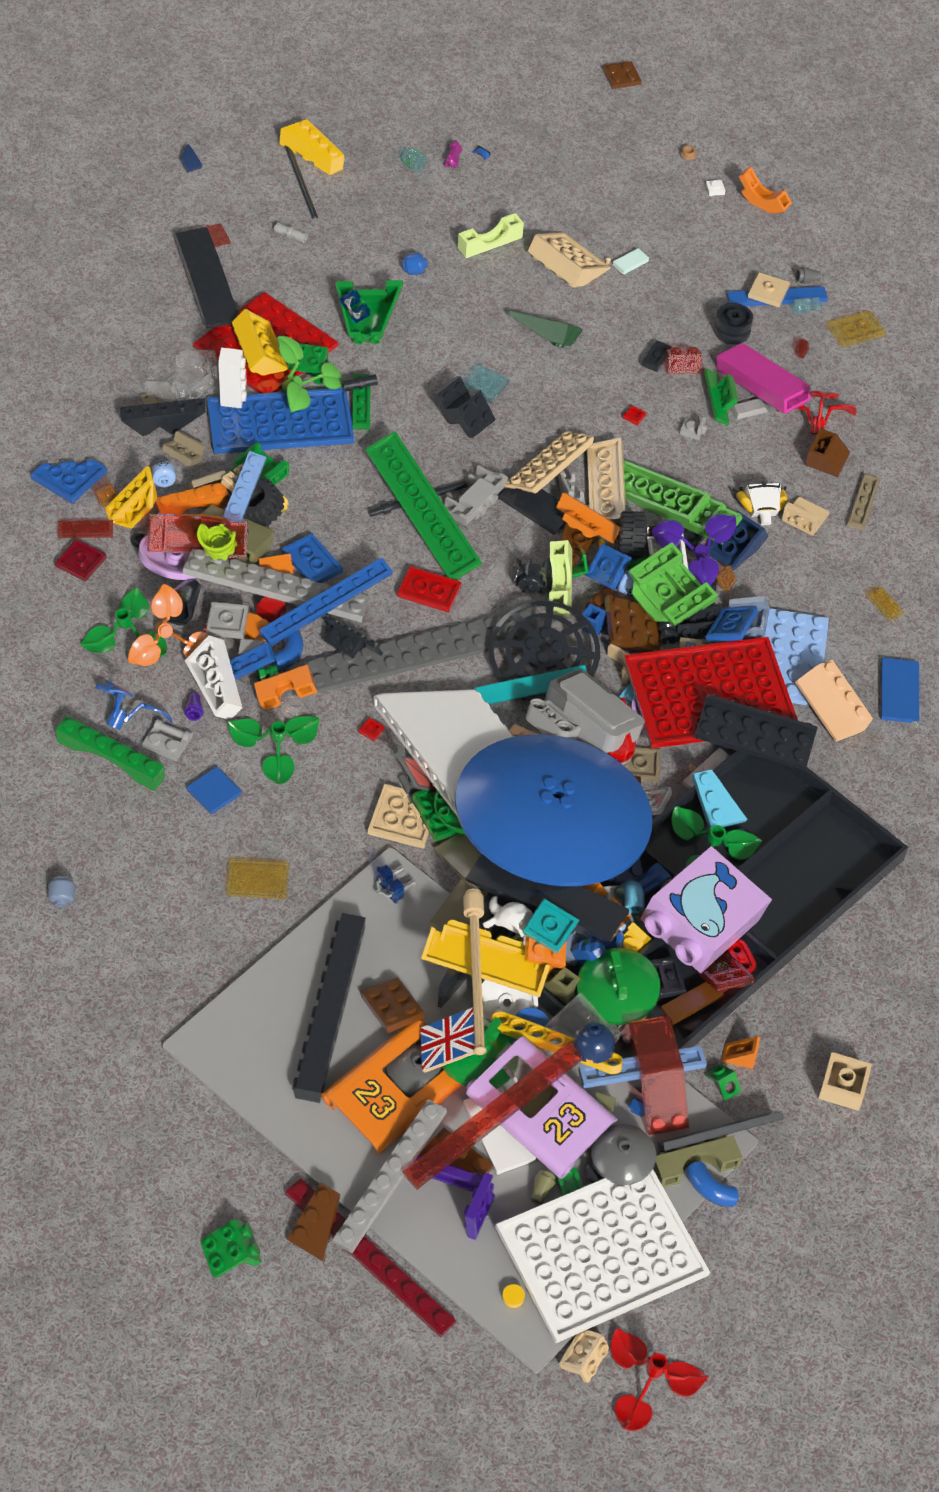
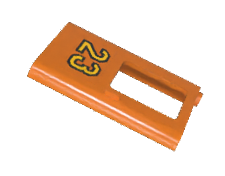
[321,1019,462,1155]

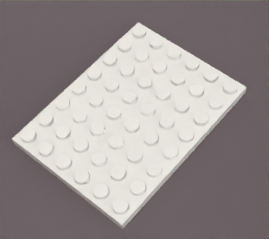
[495,1170,710,1344]

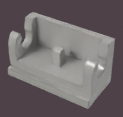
[559,471,585,504]

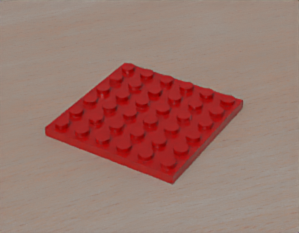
[193,292,338,394]

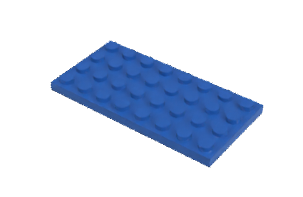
[207,388,354,454]

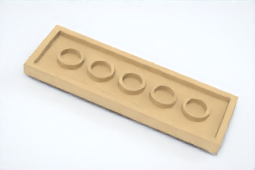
[587,438,626,524]

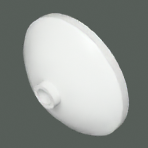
[482,980,538,1023]

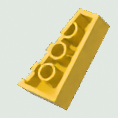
[279,119,344,175]

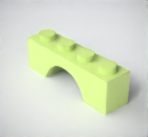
[458,213,524,258]
[549,540,572,617]

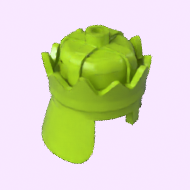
[197,524,237,561]

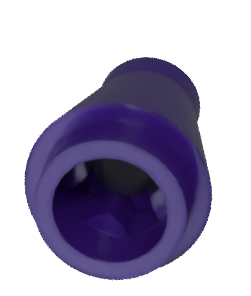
[184,693,204,721]

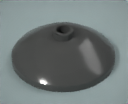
[386,1041,444,1098]
[591,1124,656,1185]

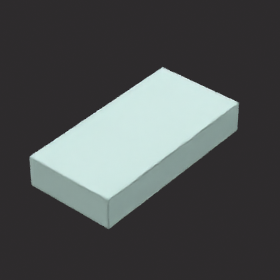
[613,248,649,275]

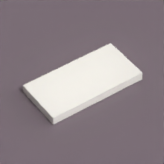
[463,1087,536,1175]

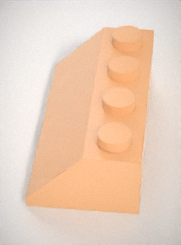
[795,660,873,742]

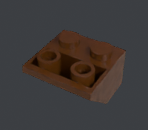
[805,429,850,477]

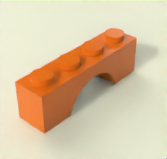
[155,482,229,523]

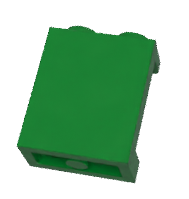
[234,442,289,485]

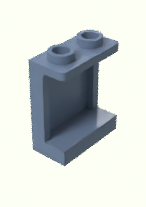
[728,596,770,642]

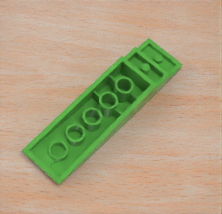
[624,460,742,544]

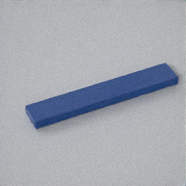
[727,287,828,306]

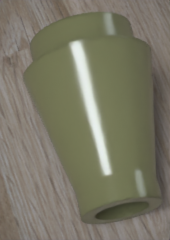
[530,1170,556,1204]

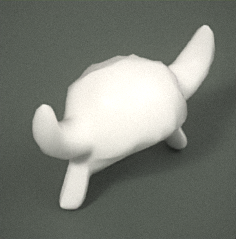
[483,896,533,946]

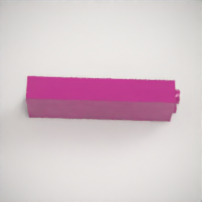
[717,343,811,414]

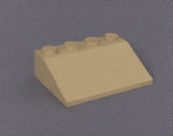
[528,232,611,288]

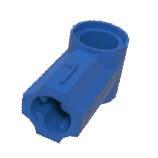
[635,863,673,896]

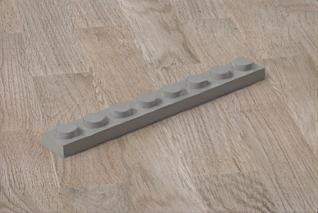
[333,1099,447,1253]

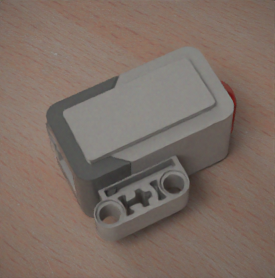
[526,670,644,765]

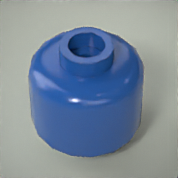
[403,252,428,275]

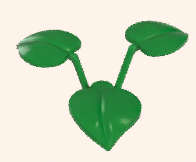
[81,587,168,657]
[228,716,320,785]
[671,806,762,868]

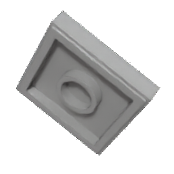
[206,602,249,639]

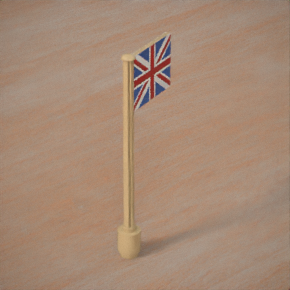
[421,888,486,1073]

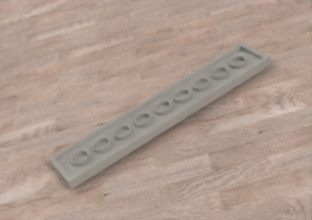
[182,549,370,622]

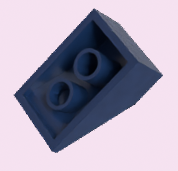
[708,510,769,572]

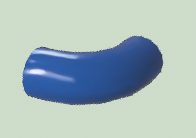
[273,630,304,671]
[685,1162,739,1207]

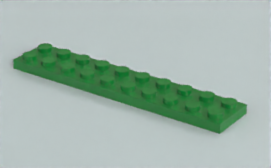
[365,431,482,580]

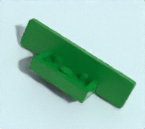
[704,368,739,425]

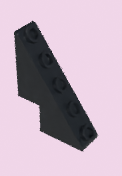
[120,398,207,436]

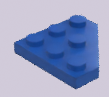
[31,460,108,504]

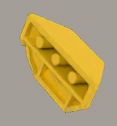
[105,466,157,529]

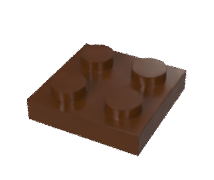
[602,61,642,89]

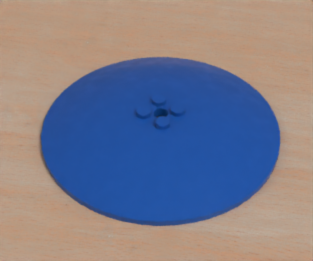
[455,734,652,886]

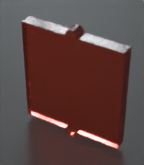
[199,223,231,248]

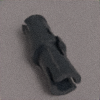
[342,374,378,392]

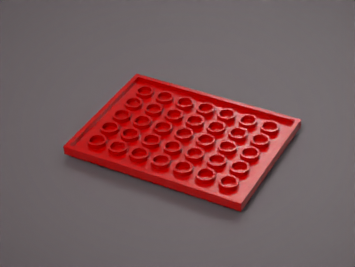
[624,637,798,749]

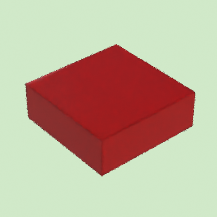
[623,405,647,426]
[358,718,385,742]

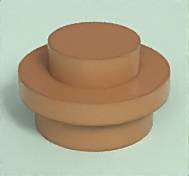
[681,146,697,160]

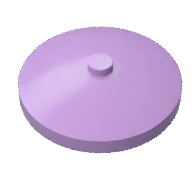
[138,530,204,580]

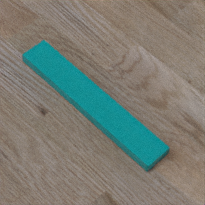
[474,665,586,705]

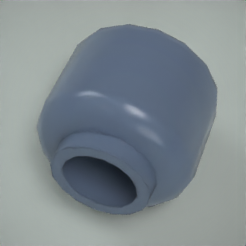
[48,876,75,907]

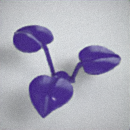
[652,514,736,587]

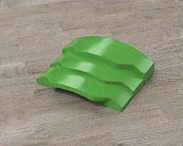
[629,542,718,626]

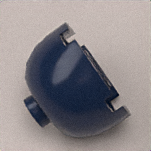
[573,1022,615,1064]

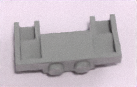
[444,465,508,526]

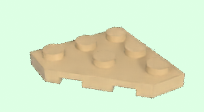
[368,784,430,849]

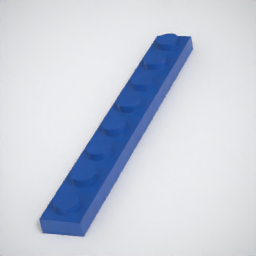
[259,558,393,646]

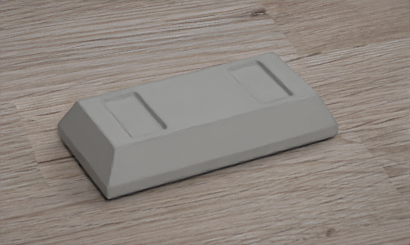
[730,398,768,420]

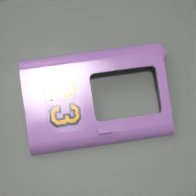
[466,1036,618,1179]

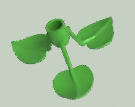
[277,336,344,412]

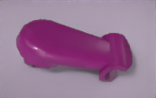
[444,140,463,168]

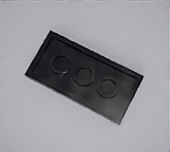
[499,488,566,535]

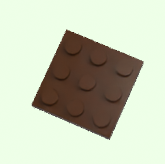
[604,595,661,653]

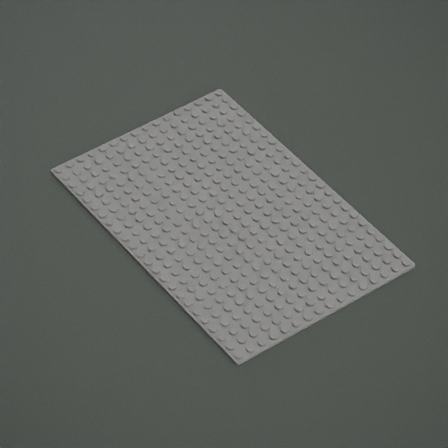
[163,848,758,1374]

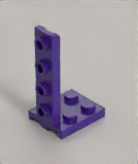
[408,1154,495,1240]

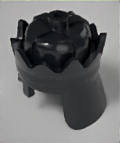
[513,557,551,593]

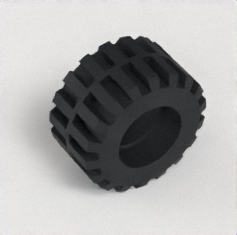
[243,477,285,527]
[617,511,647,557]

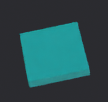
[522,899,579,954]

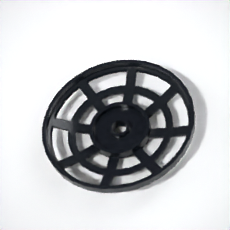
[488,601,600,701]

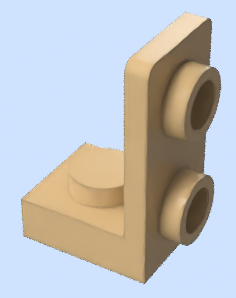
[607,644,630,685]

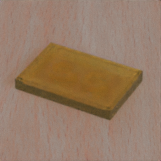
[826,310,887,348]
[226,859,290,900]

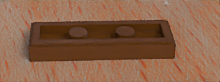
[661,979,723,1025]

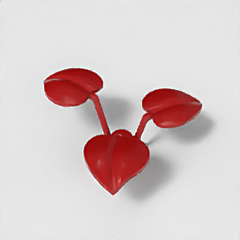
[777,391,857,434]
[610,1328,708,1431]

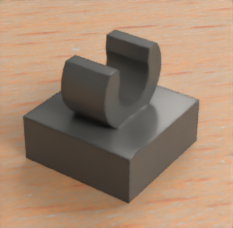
[399,772,422,794]

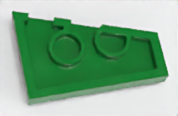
[412,790,458,842]

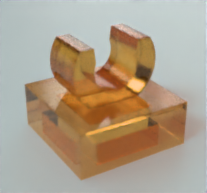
[94,482,117,508]
[717,566,737,592]

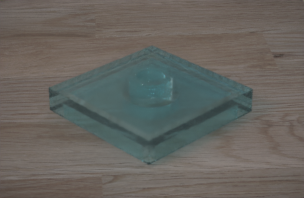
[464,365,509,404]

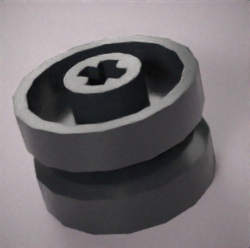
[714,303,753,345]

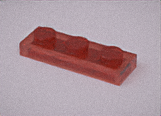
[58,520,114,538]

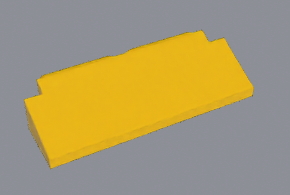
[421,920,550,998]

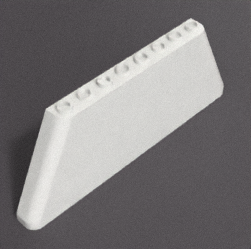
[373,689,515,815]

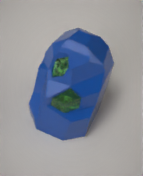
[572,938,606,964]

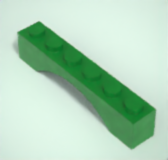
[56,716,165,791]

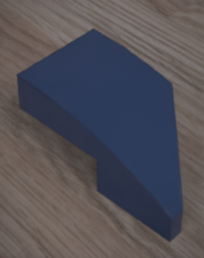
[180,144,202,173]

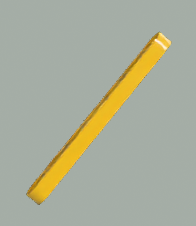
[491,1011,623,1074]

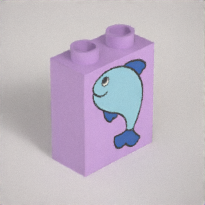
[640,846,772,973]

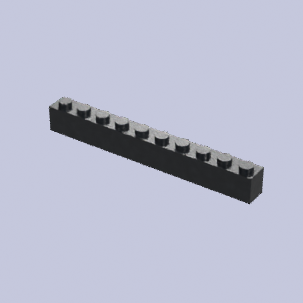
[292,913,366,1103]

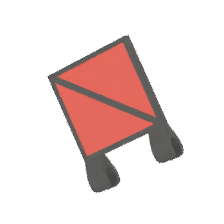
[390,744,437,792]

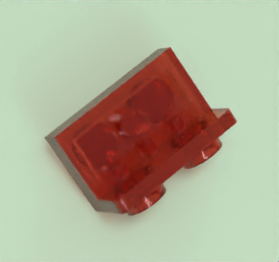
[666,347,703,374]

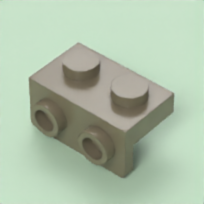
[162,431,206,466]

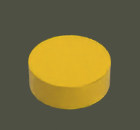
[502,1284,525,1308]

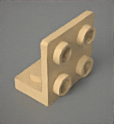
[782,497,829,536]

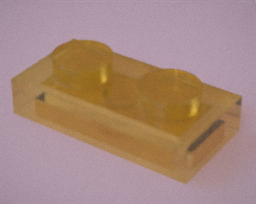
[867,587,904,622]

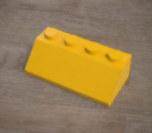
[232,309,288,376]

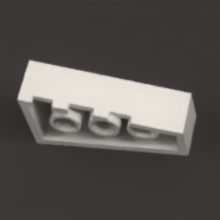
[219,348,247,408]
[185,636,242,720]

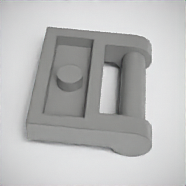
[142,719,193,761]

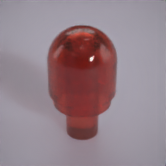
[795,339,809,359]

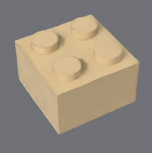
[818,1052,872,1111]

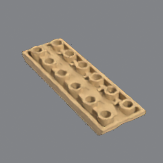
[504,431,594,493]

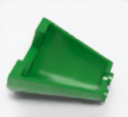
[336,280,403,344]

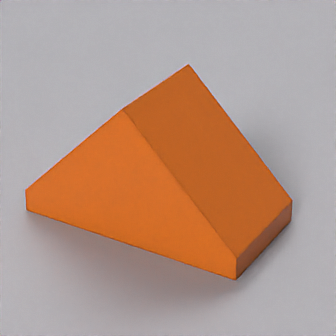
[722,1036,760,1069]

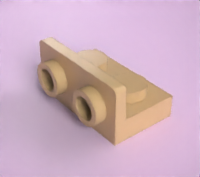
[559,1330,609,1383]

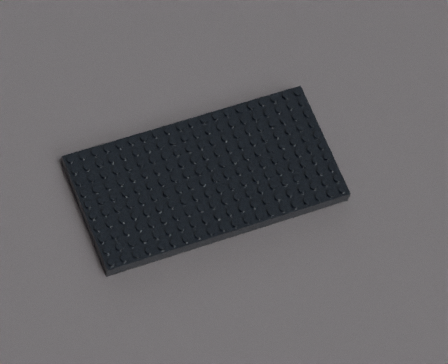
[508,751,908,1093]

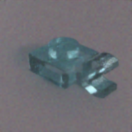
[792,297,822,315]

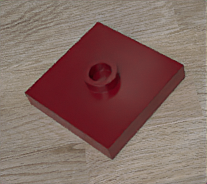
[55,539,107,582]

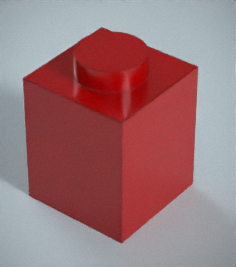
[257,597,287,623]

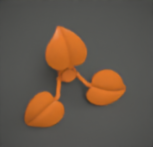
[128,584,209,666]

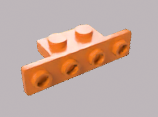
[557,493,621,543]

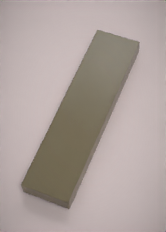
[847,474,881,531]

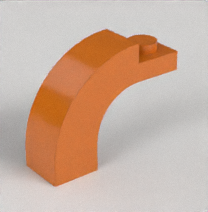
[739,166,792,213]

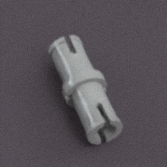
[274,222,308,243]

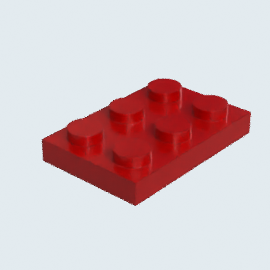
[397,566,462,613]

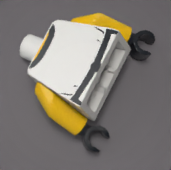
[732,483,787,525]

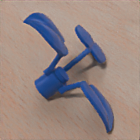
[96,680,172,730]

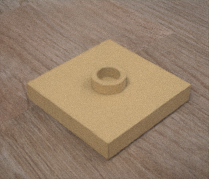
[748,272,790,307]

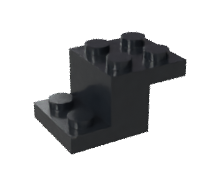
[433,376,496,438]

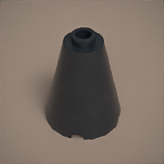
[167,578,201,626]

